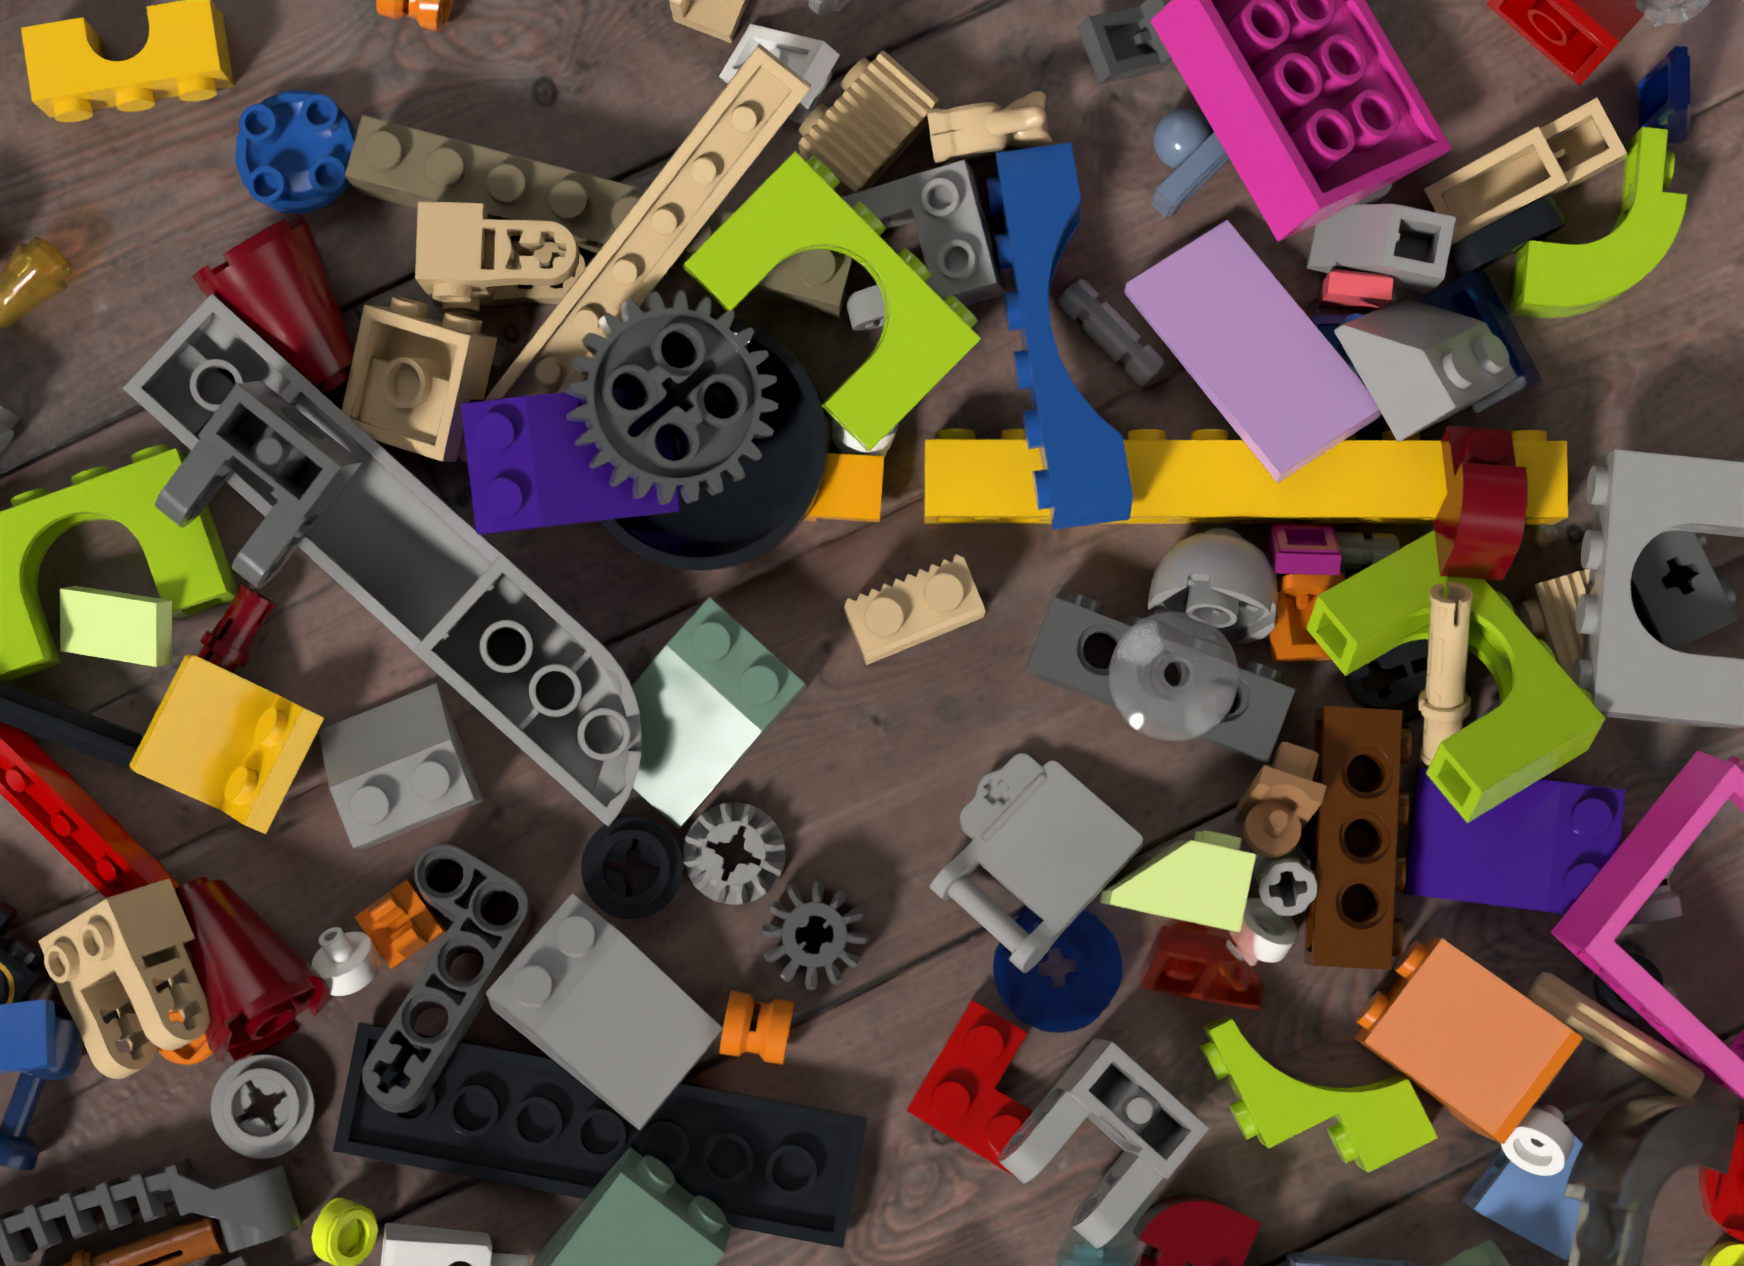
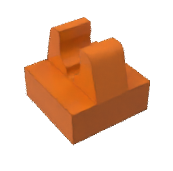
[354,879,447,969]

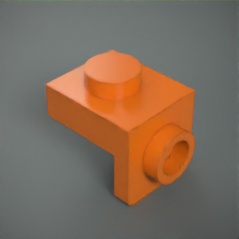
[1269,572,1346,663]

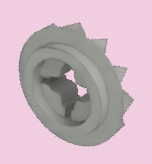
[683,802,786,905]
[211,1054,317,1159]

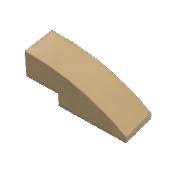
[1424,98,1628,245]

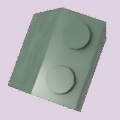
[532,1147,732,1266]

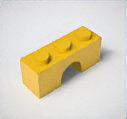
[21,0,234,122]

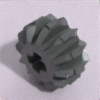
[760,879,870,990]

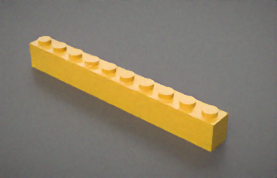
[924,429,1568,525]

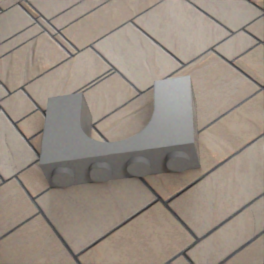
[1571,449,1744,730]

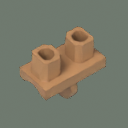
[1234,742,1326,858]

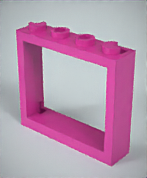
[1550,750,1744,1099]

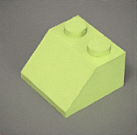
[1099,830,1256,932]

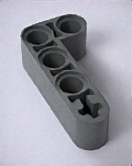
[362,844,532,1113]

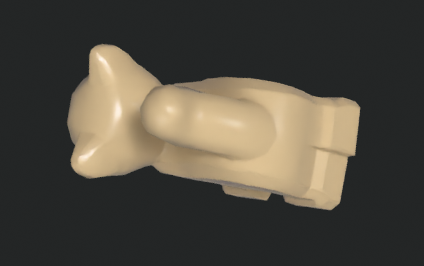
[927,91,1054,166]

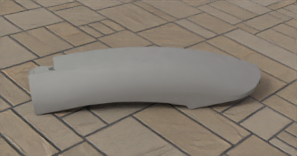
[123,294,642,827]

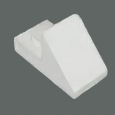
[719,24,840,124]

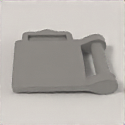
[930,753,1143,973]

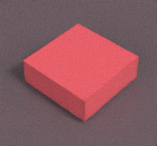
[1318,269,1394,312]

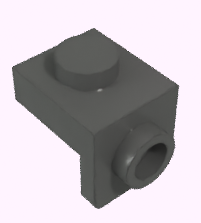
[1077,0,1172,84]

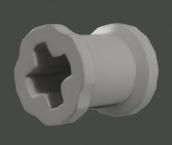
[1253,843,1317,916]

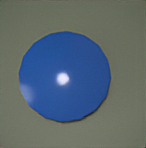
[235,90,356,214]

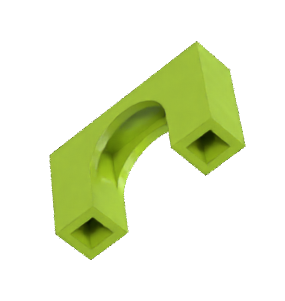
[683,151,981,451]
[0,444,238,683]
[1306,530,1606,823]

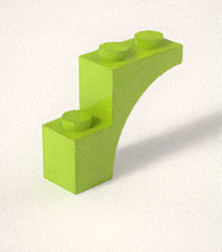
[1200,1016,1438,1173]

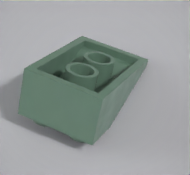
[632,597,807,830]

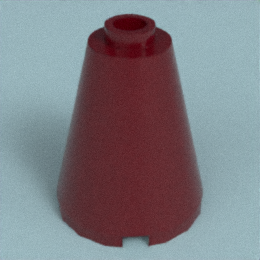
[192,212,354,395]
[176,877,331,1062]

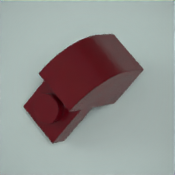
[1433,425,1528,580]
[1133,1194,1261,1266]

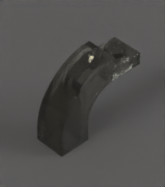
[1564,1093,1740,1266]

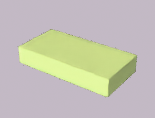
[60,586,172,667]

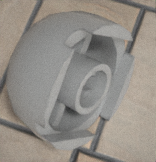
[1148,528,1278,644]

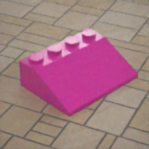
[1150,0,1452,242]

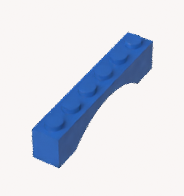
[985,142,1133,530]

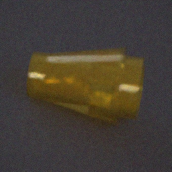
[0,236,73,330]

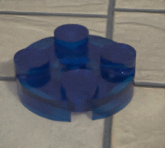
[992,909,1122,1033]

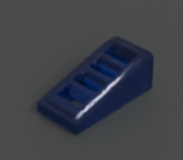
[1638,46,1690,143]

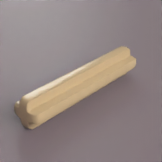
[1527,972,1704,1099]

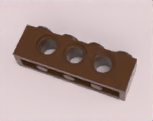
[1304,706,1412,970]

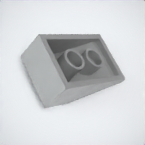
[486,893,723,1131]

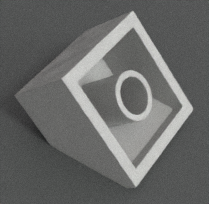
[1334,298,1517,442]
[318,683,484,849]

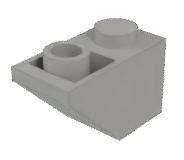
[1306,204,1456,294]

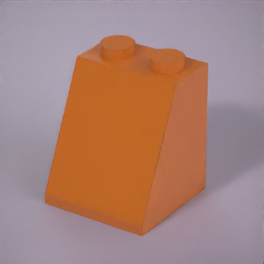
[1354,937,1583,1145]

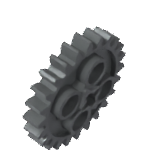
[565,291,778,505]

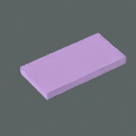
[1124,220,1381,483]

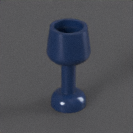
[0,1000,84,1170]

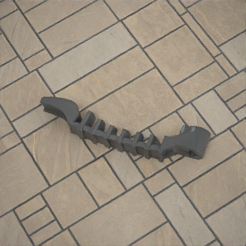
[0,1159,303,1266]

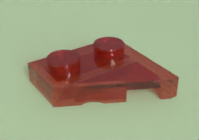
[1139,922,1265,1011]

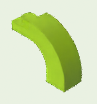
[1510,127,1688,318]

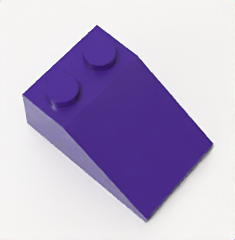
[461,386,681,535]
[1403,767,1625,915]

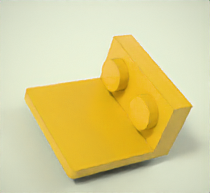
[130,653,324,834]

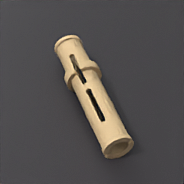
[1418,582,1473,766]

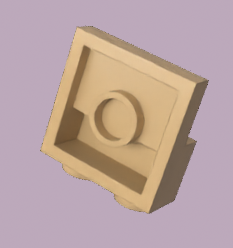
[342,297,497,462]

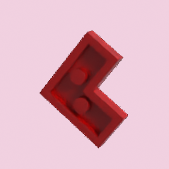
[906,999,1033,1177]

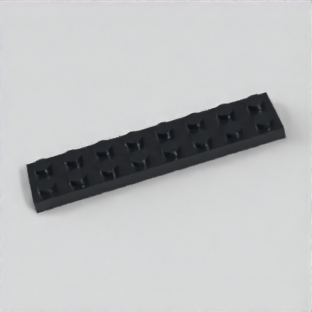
[333,1022,867,1248]

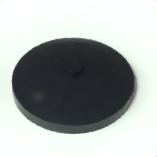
[599,314,829,571]

